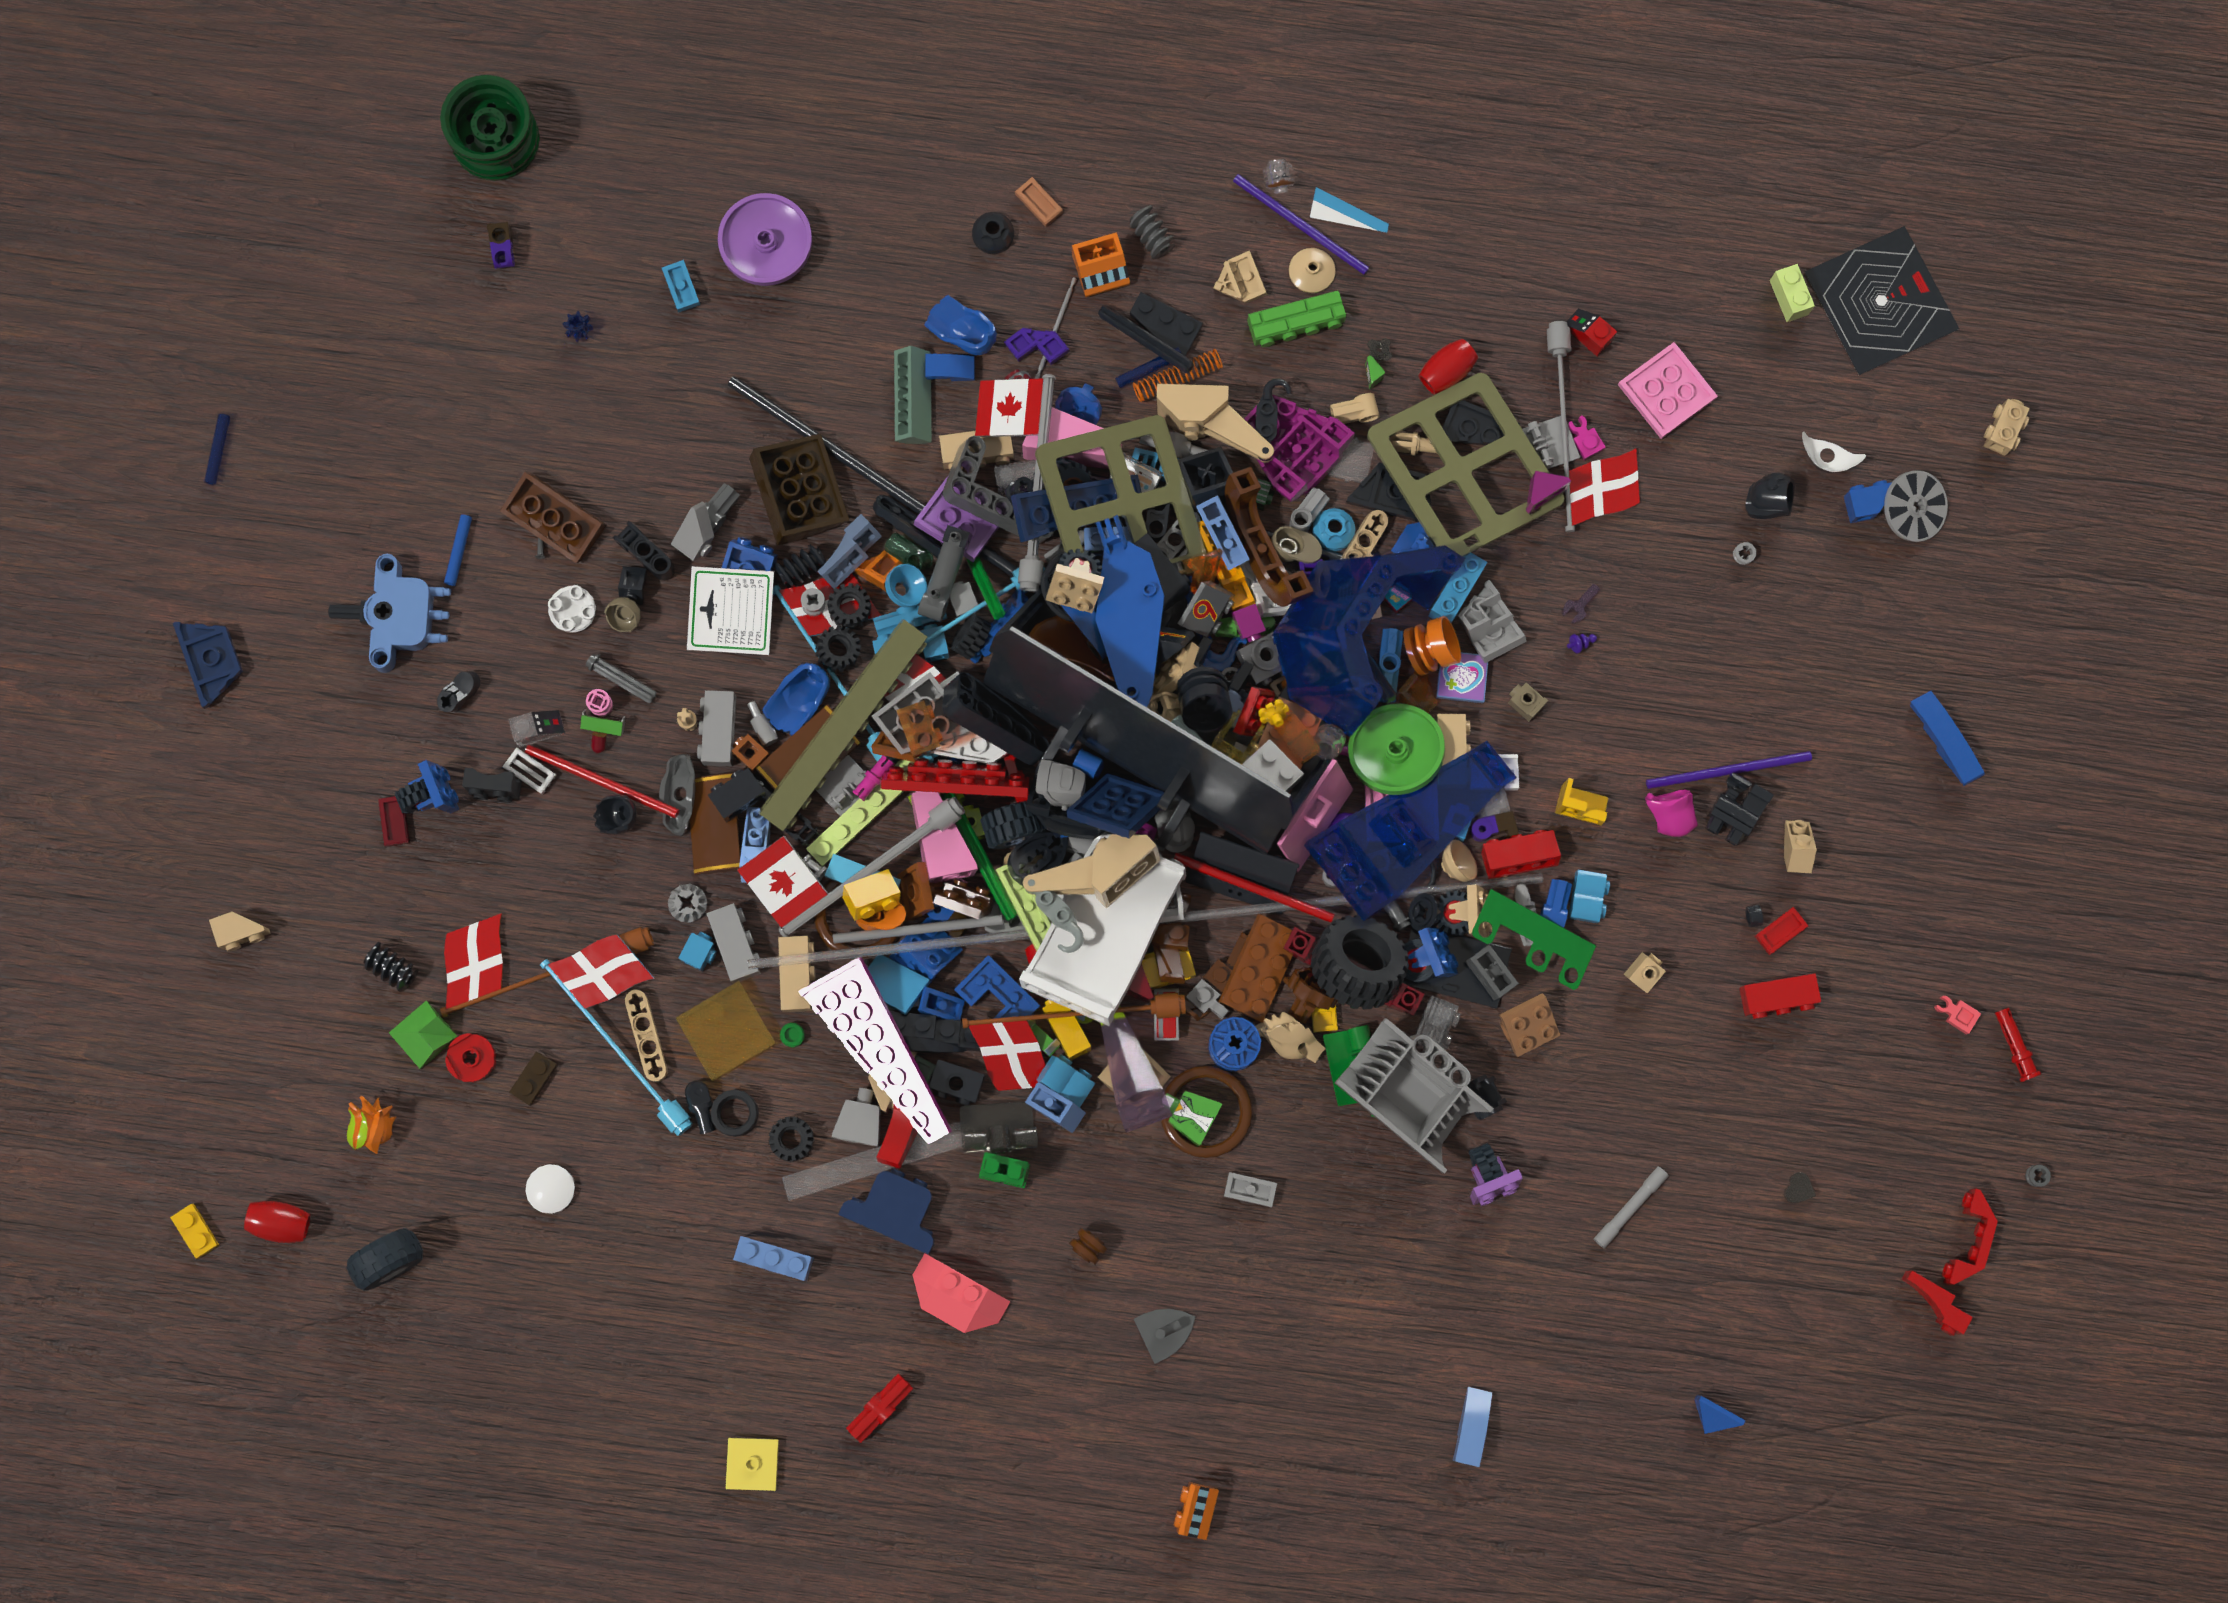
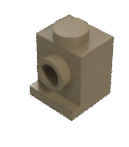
[1508,683,1548,722]

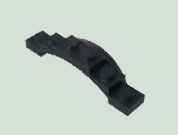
[837,1012,981,1053]

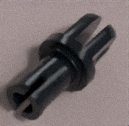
[685,1080,715,1134]

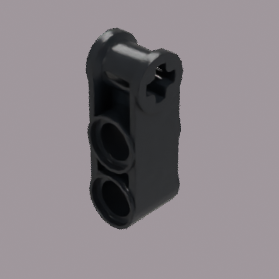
[612,521,675,581]

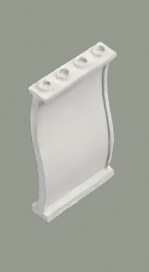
[1019,831,1186,1027]

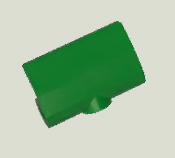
[1323,1025,1371,1106]

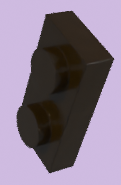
[509,1051,558,1106]

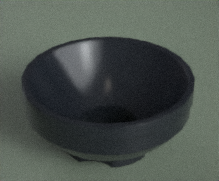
[972,212,1014,254]

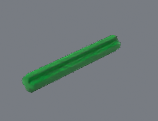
[965,556,1005,620]

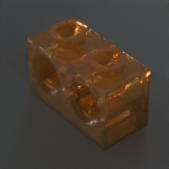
[896,700,944,758]

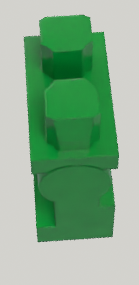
[979,1152,1031,1189]

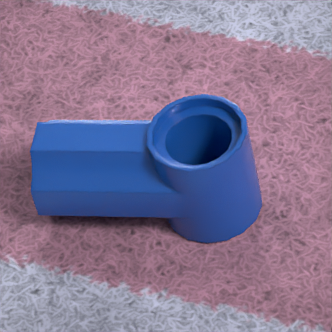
[1540,879,1572,928]

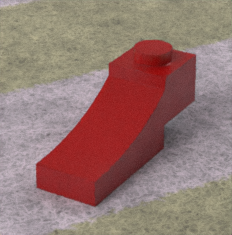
[876,1105,918,1169]
[1901,1271,1973,1336]

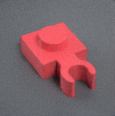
[1934,996,1981,1035]

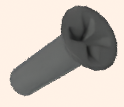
[535,538,545,559]

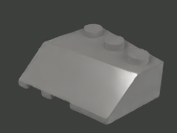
[872,672,971,755]

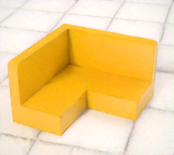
[1555,778,1608,825]

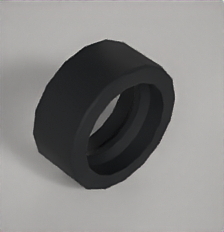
[711,1089,759,1137]

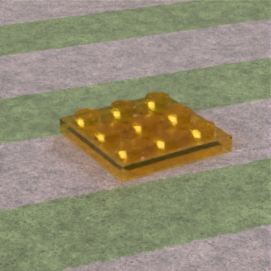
[676,981,776,1081]

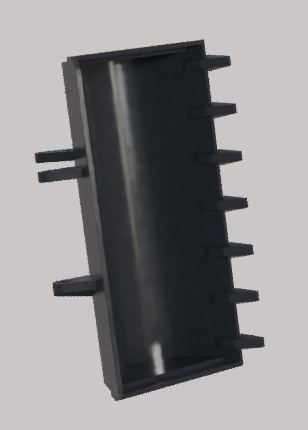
[984,576,1339,855]

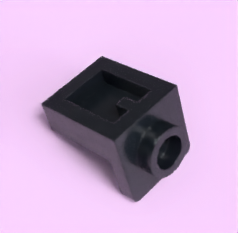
[618,566,647,605]

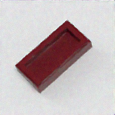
[378,796,410,847]

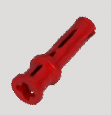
[1994,1008,2041,1082]

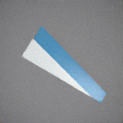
[1310,187,1389,233]

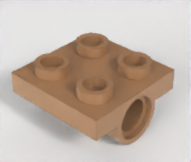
[1500,993,1560,1057]

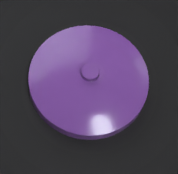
[718,193,812,286]

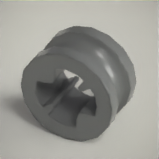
[2025,1165,2051,1187]

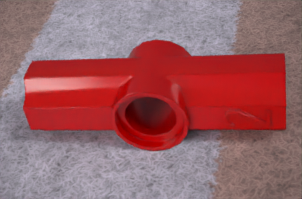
[846,1374,914,1443]

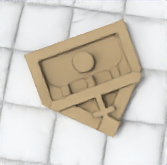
[1214,251,1268,303]

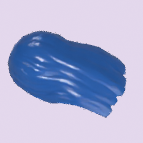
[924,295,997,355]
[763,663,830,735]

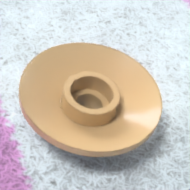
[1289,248,1335,293]

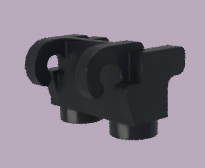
[1467,1074,1507,1120]

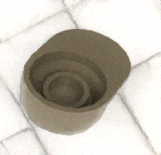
[1270,526,1322,564]

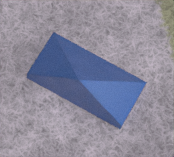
[1694,1395,1745,1434]

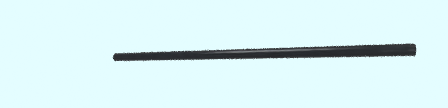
[728,376,1041,593]

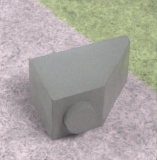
[671,502,714,561]

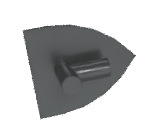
[1134,1309,1195,1364]

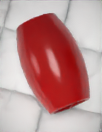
[1418,339,1478,395]
[244,1201,311,1243]

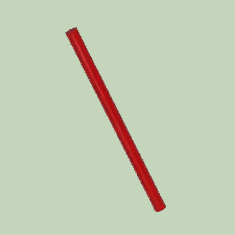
[525,745,680,818]
[1174,852,1335,923]

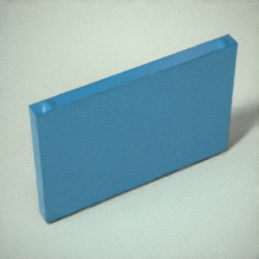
[868,954,930,1015]

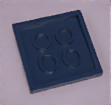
[1067,773,1165,839]

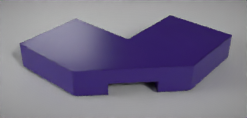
[1004,328,1070,365]

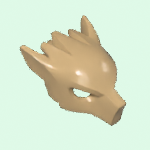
[1255,1012,1326,1063]

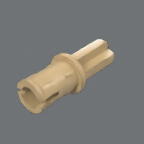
[677,708,698,731]

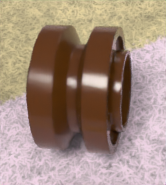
[1069,1228,1108,1265]

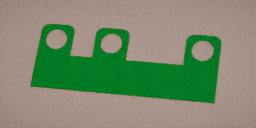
[1472,889,1596,990]

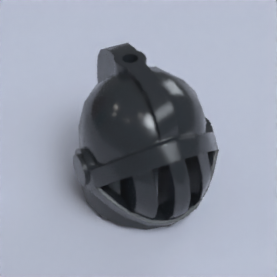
[1745,472,1795,519]

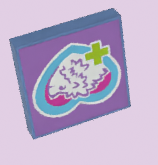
[1436,652,1488,703]

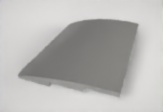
[1458,580,1527,663]

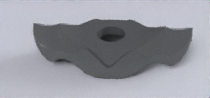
[659,754,695,836]

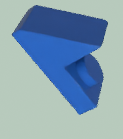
[918,987,965,1020]

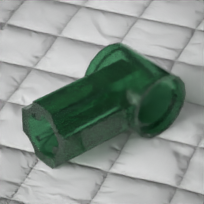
[884,532,933,571]

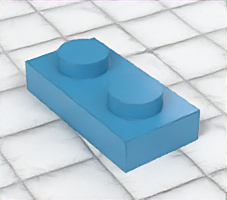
[662,260,700,313]

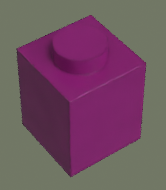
[1231,604,1266,643]

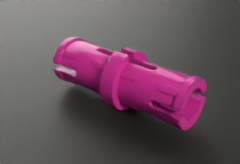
[852,755,894,801]

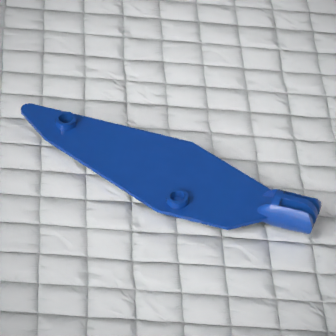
[1095,515,1165,708]

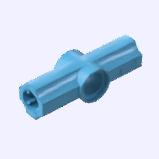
[873,604,947,636]
[1375,628,1403,703]

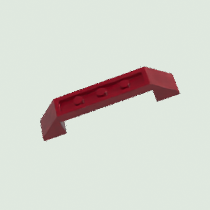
[1283,927,1425,1016]

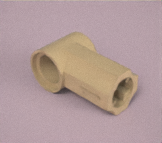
[1330,393,1380,424]

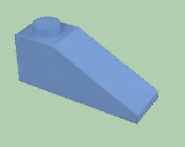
[1196,495,1250,571]

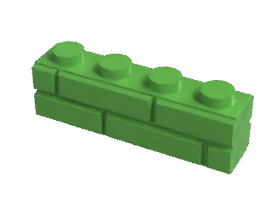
[1247,291,1346,347]

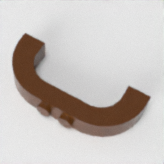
[1225,467,1313,607]

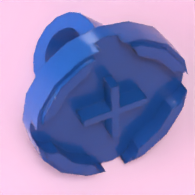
[1055,383,1102,425]

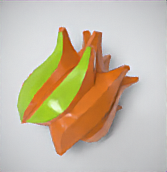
[347,1096,396,1154]

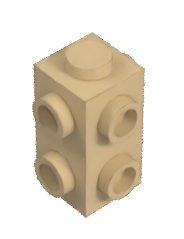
[1984,399,2030,456]

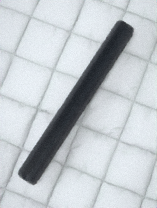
[1098,305,1194,374]

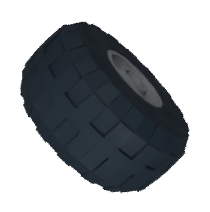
[346,1228,423,1291]

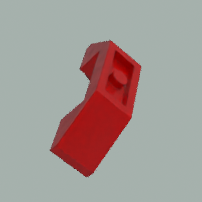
[1942,1189,1998,1285]

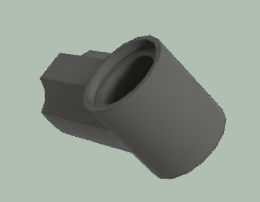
[705,483,740,533]

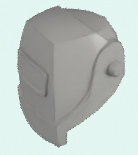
[1036,760,1086,811]

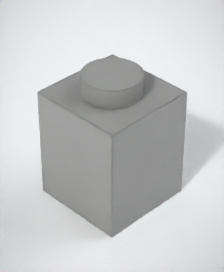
[949,581,980,619]

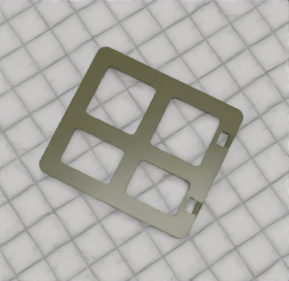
[1367,373,1564,563]
[1035,415,1209,575]

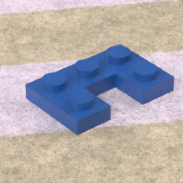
[954,955,1040,1018]

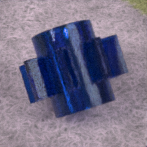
[562,311,593,342]

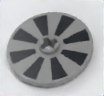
[1884,471,1948,542]

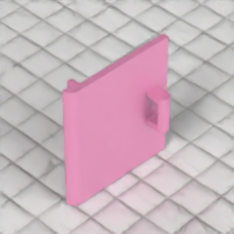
[1277,759,1353,873]

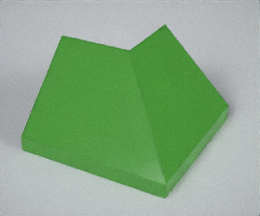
[389,1000,458,1069]

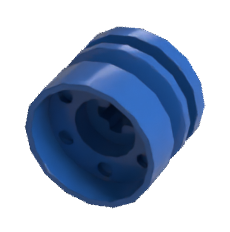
[1208,1017,1261,1072]

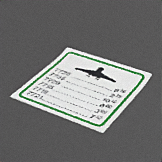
[687,566,774,655]

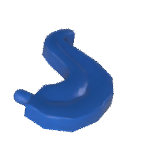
[1203,637,1247,672]

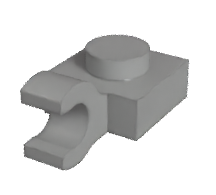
[1186,979,1228,1020]

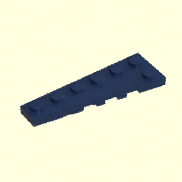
[1011,474,1142,543]

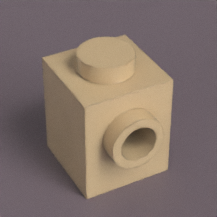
[1624,952,1666,993]

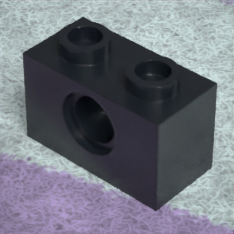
[929,1060,985,1107]

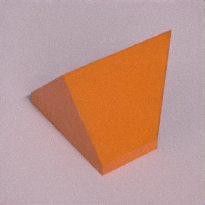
[853,549,905,592]

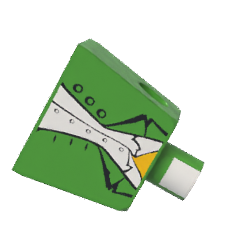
[1160,1091,1222,1146]

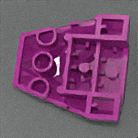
[1244,394,1355,502]

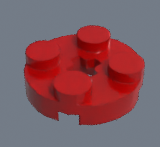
[445,1033,496,1083]

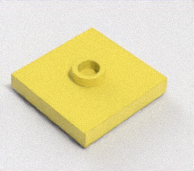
[726,1438,779,1491]

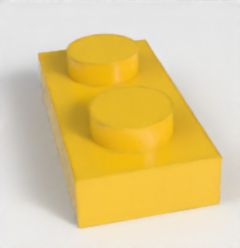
[170,1204,219,1259]

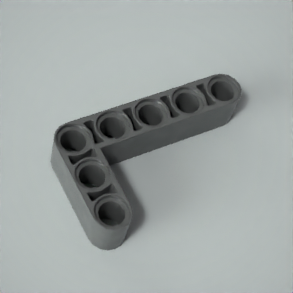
[943,436,1055,544]

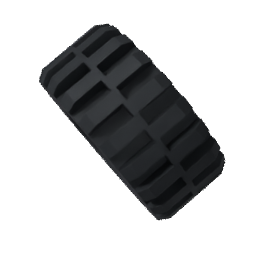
[1311,915,1409,1010]

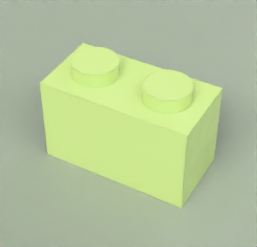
[1770,264,1815,322]

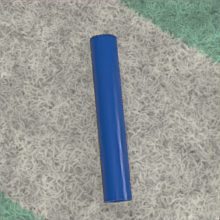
[444,515,472,586]

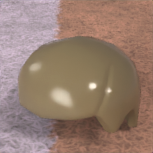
[604,597,641,632]

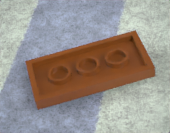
[1218,914,1293,1023]

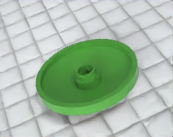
[1348,704,1445,795]

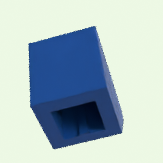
[1844,480,1892,524]

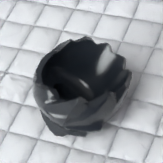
[593,794,637,835]

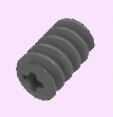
[1130,205,1175,259]

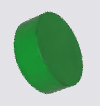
[780,1023,805,1048]

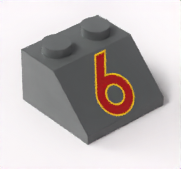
[1178,580,1235,637]

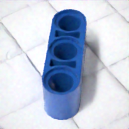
[1072,748,1105,782]

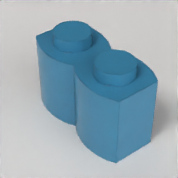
[1568,870,1610,923]
[1036,1055,1095,1108]

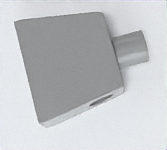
[832,1088,881,1147]

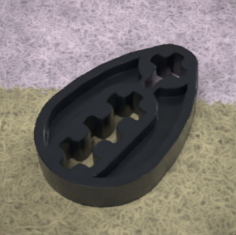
[1007,832,1068,886]

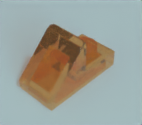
[1182,548,1223,594]

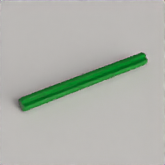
[941,793,1017,921]

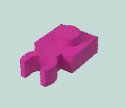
[1568,416,1606,460]

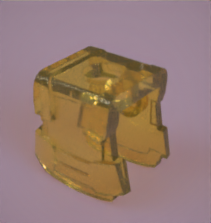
[1212,709,1265,765]

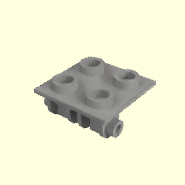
[1522,416,1580,469]
[815,755,866,816]

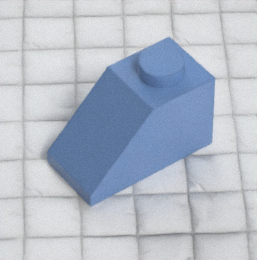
[1025,1082,1086,1133]

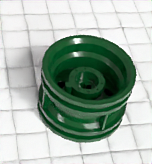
[440,75,540,181]

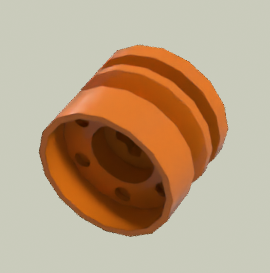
[1403,615,1461,676]

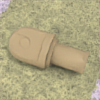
[1389,432,1437,456]

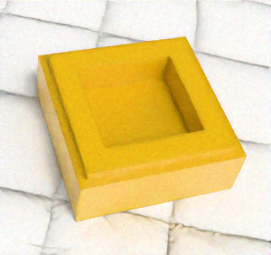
[1311,1006,1338,1033]

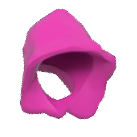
[1645,790,1698,837]

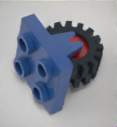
[395,760,459,814]

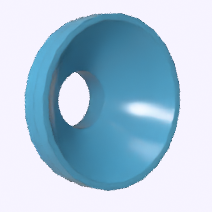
[1312,508,1355,552]
[885,564,927,608]

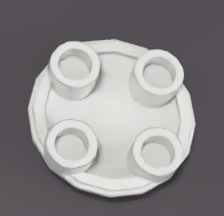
[548,585,596,633]
[525,1164,575,1214]

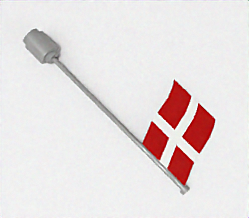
[1547,321,1640,532]

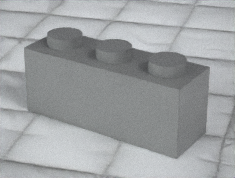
[697,690,736,767]
[706,903,762,984]

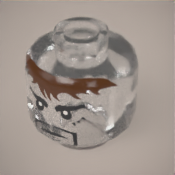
[1263,159,1295,194]
[1311,724,1346,759]

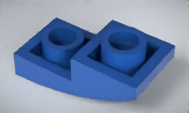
[925,354,975,381]

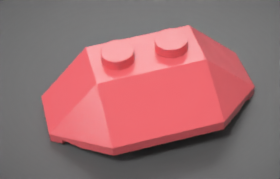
[913,1253,1011,1333]

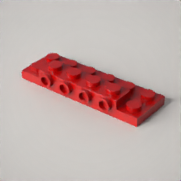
[881,758,1030,797]

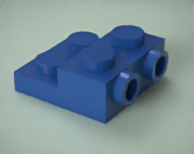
[722,537,778,571]

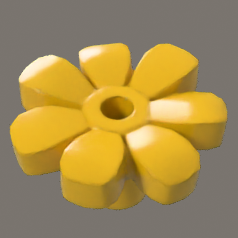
[1258,699,1289,727]

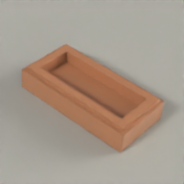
[1015,177,1063,227]

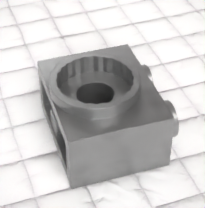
[1235,628,1298,687]

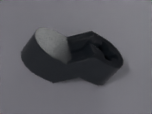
[437,671,481,712]

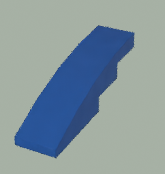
[1910,691,1985,786]

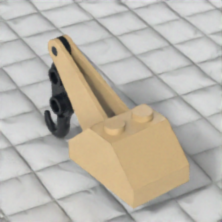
[1157,378,1291,462]

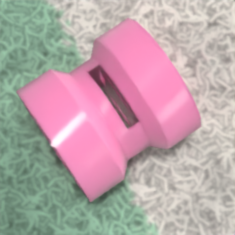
[586,689,613,717]

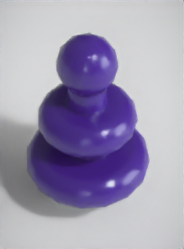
[1567,634,1597,654]

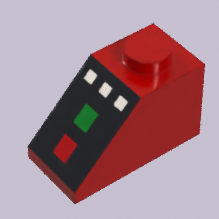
[1566,308,1617,356]

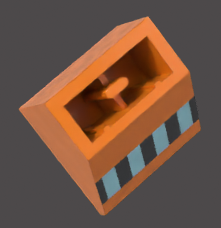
[1072,232,1130,298]
[1173,1482,1219,1540]

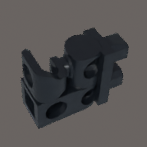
[1705,772,1774,846]

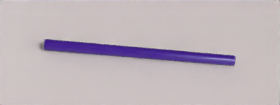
[1233,174,1369,275]
[1646,751,1812,789]

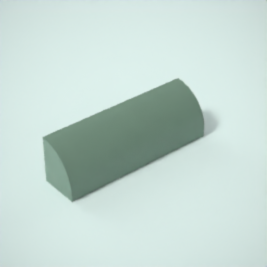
[894,346,932,444]

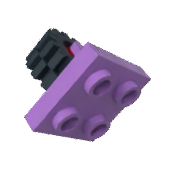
[1469,1143,1523,1206]

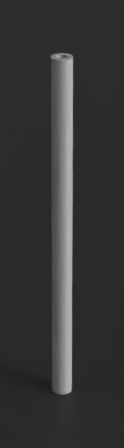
[833,915,1003,944]

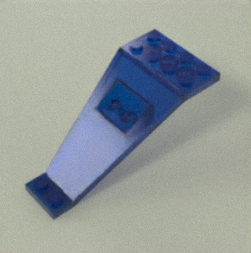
[1304,741,1517,921]

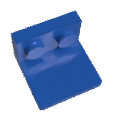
[890,917,963,987]

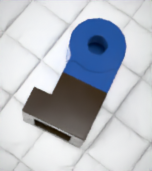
[928,900,969,943]

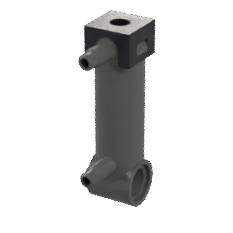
[918,525,973,622]

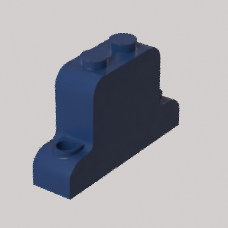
[838,1168,934,1255]

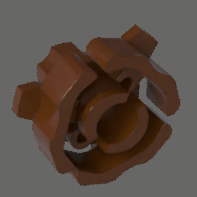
[1283,967,1338,1024]

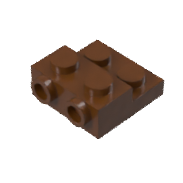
[933,878,995,919]

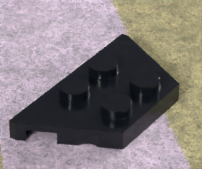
[1346,462,1432,522]

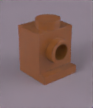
[732,734,770,774]

